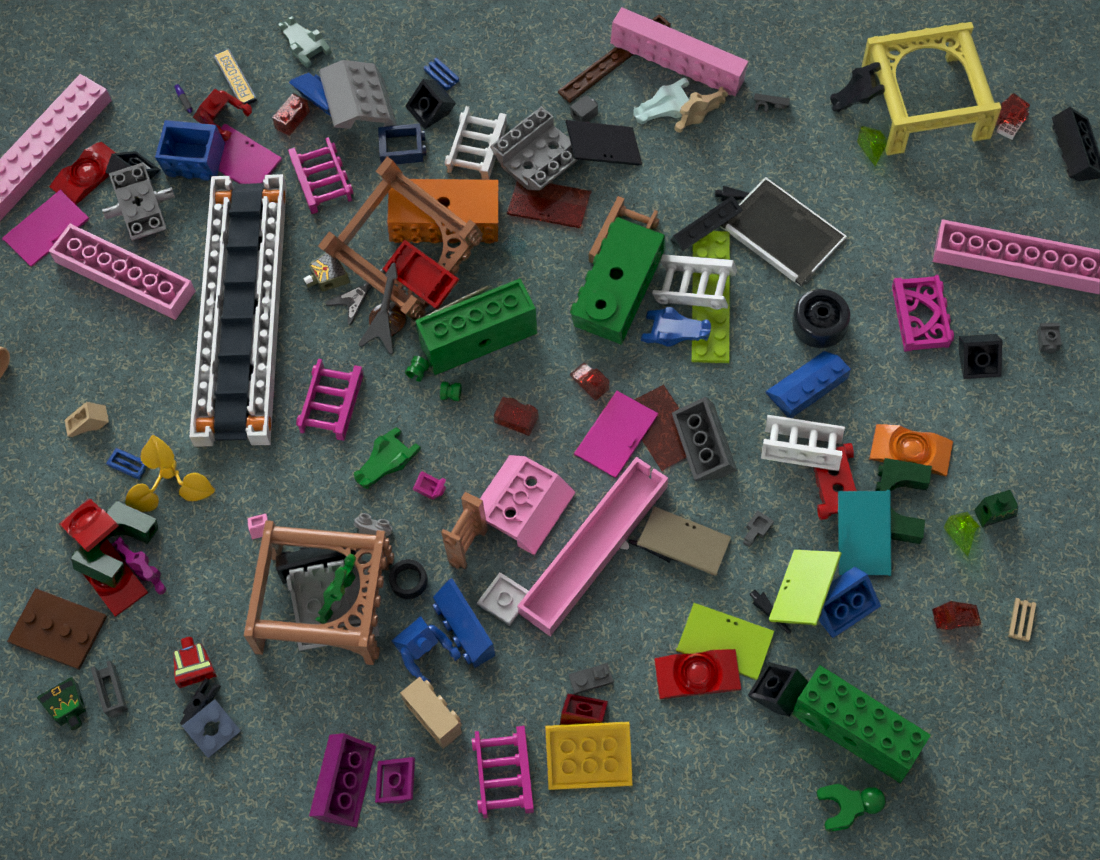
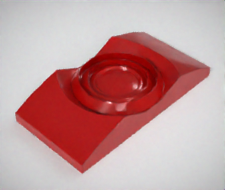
[49,142,115,205]
[383,240,460,309]
[59,498,119,552]
[83,539,148,617]
[654,649,741,699]

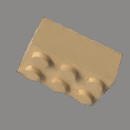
[400,677,462,749]

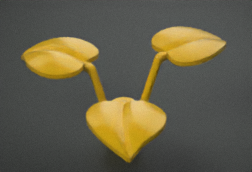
[125,435,215,512]

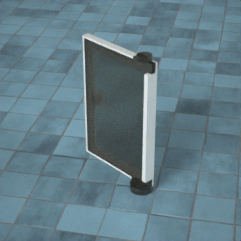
[720,177,847,287]

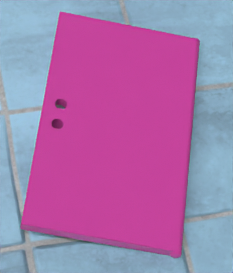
[219,124,282,184]
[2,190,89,267]
[574,391,658,478]

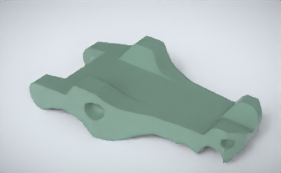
[278,16,332,68]

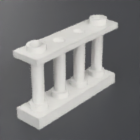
[445,106,507,180]
[652,255,737,309]
[761,415,845,471]

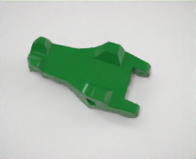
[354,427,421,489]
[315,554,356,624]

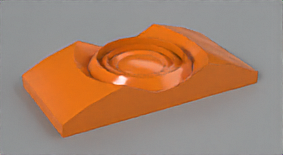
[869,424,953,476]

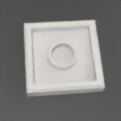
[477,572,529,626]

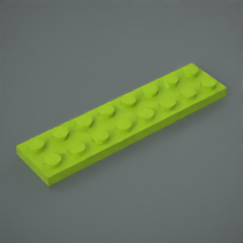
[691,231,730,363]

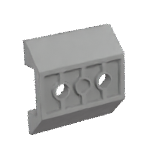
[490,106,578,190]

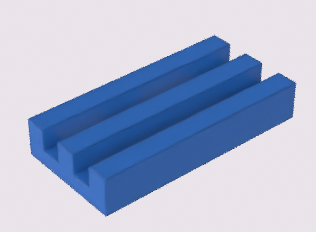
[424,58,459,91]
[106,448,147,480]

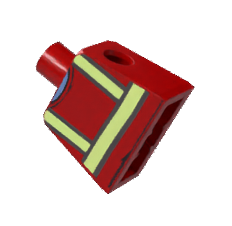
[173,637,217,688]

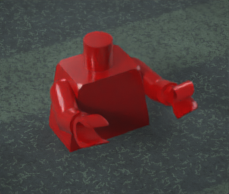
[193,89,252,141]

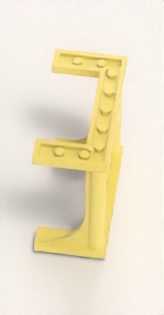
[862,22,1001,155]

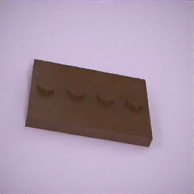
[7,588,107,670]

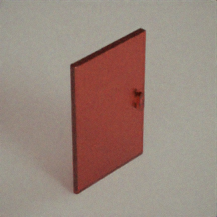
[507,181,592,229]
[634,385,687,471]

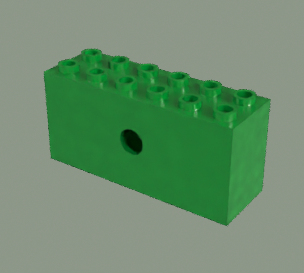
[570,217,666,345]
[415,278,538,375]
[792,665,931,784]

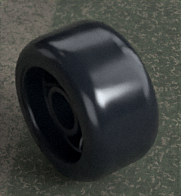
[792,289,850,348]

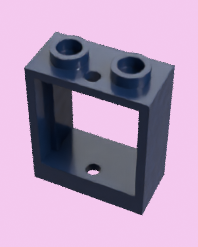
[378,124,427,164]

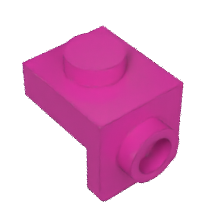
[413,471,446,500]

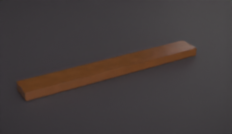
[558,14,671,103]

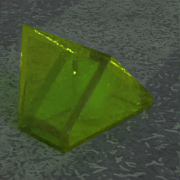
[857,126,887,167]
[944,512,980,557]

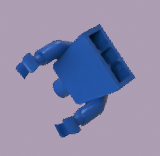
[391,616,461,682]

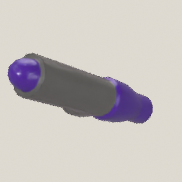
[174,84,193,113]

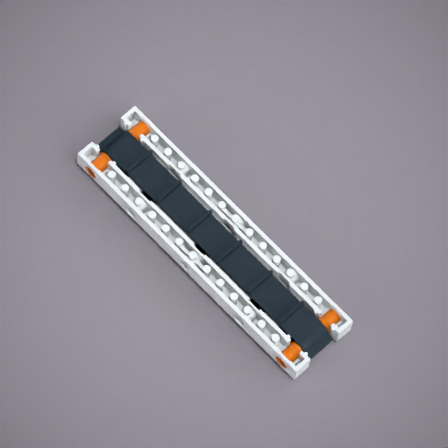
[189,174,287,447]

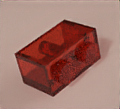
[272,93,310,136]
[494,397,538,436]

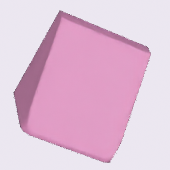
[247,514,268,540]

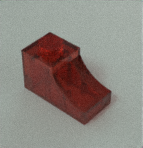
[995,93,1030,126]
[570,363,609,401]
[932,601,981,630]

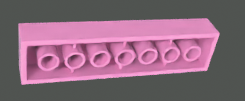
[610,7,748,96]
[49,224,196,320]

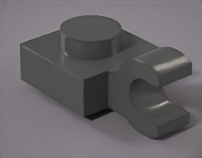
[743,511,774,547]

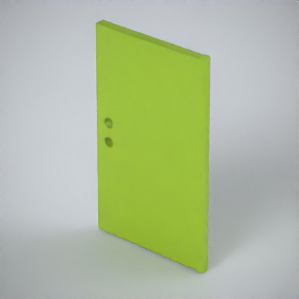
[769,550,842,626]
[676,603,774,680]

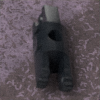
[180,677,221,725]

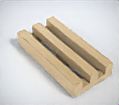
[1008,598,1036,642]

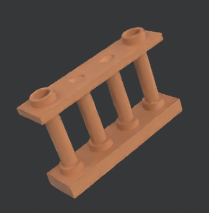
[589,196,660,263]
[441,492,488,569]

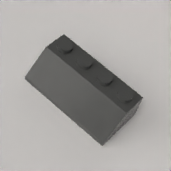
[672,397,738,481]

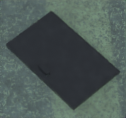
[565,120,642,166]

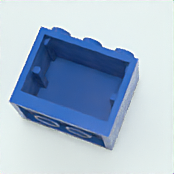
[155,120,225,181]

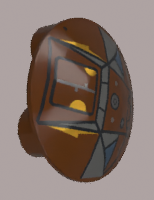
[369,303,406,336]

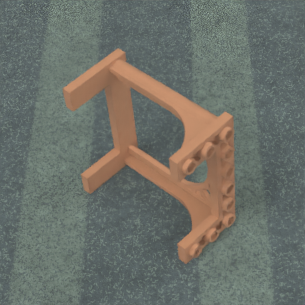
[318,157,483,321]
[244,520,394,665]

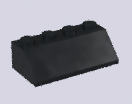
[1052,107,1100,182]
[276,547,357,584]

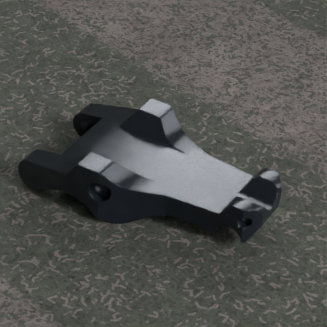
[830,62,885,112]

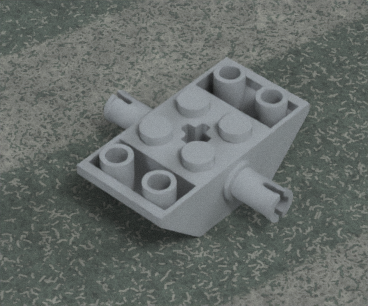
[102,162,175,241]

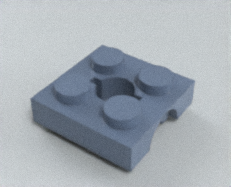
[182,699,241,758]

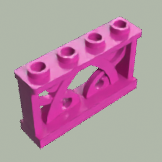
[892,275,954,352]

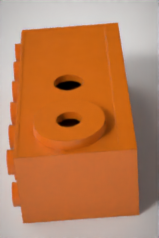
[387,179,498,244]

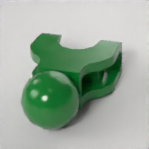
[816,784,886,832]

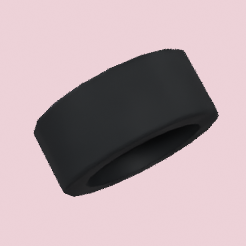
[389,559,428,599]

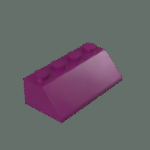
[309,733,376,828]

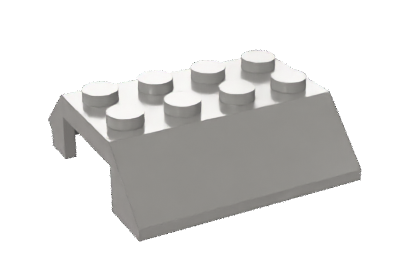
[319,60,397,129]
[286,557,379,651]

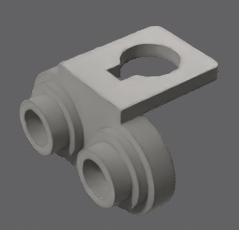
[354,513,392,536]

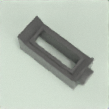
[91,661,128,718]

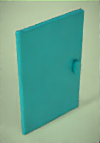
[838,490,891,576]

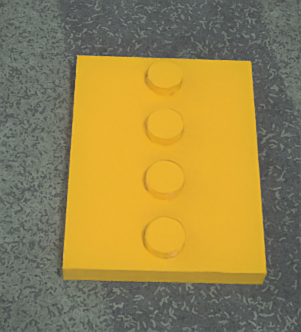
[545,722,633,790]

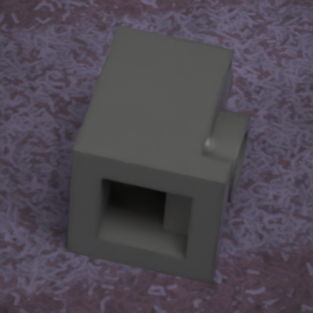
[1037,323,1062,353]

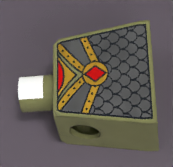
[303,253,350,292]

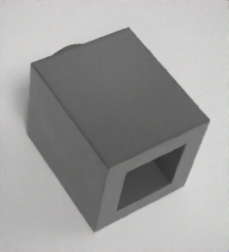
[570,95,598,122]

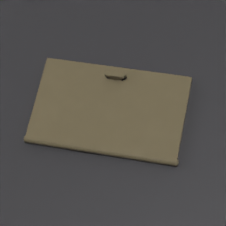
[411,286,489,327]
[637,506,731,576]

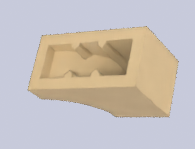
[65,402,109,437]

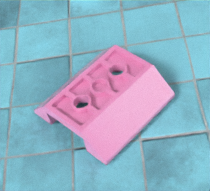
[480,455,575,555]

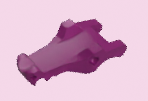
[112,537,166,595]

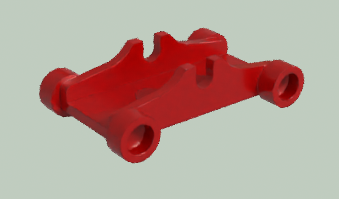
[813,443,856,520]

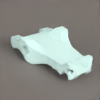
[633,78,689,124]

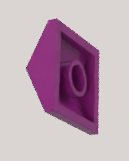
[375,757,415,803]

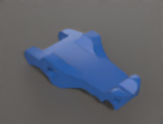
[641,307,711,347]

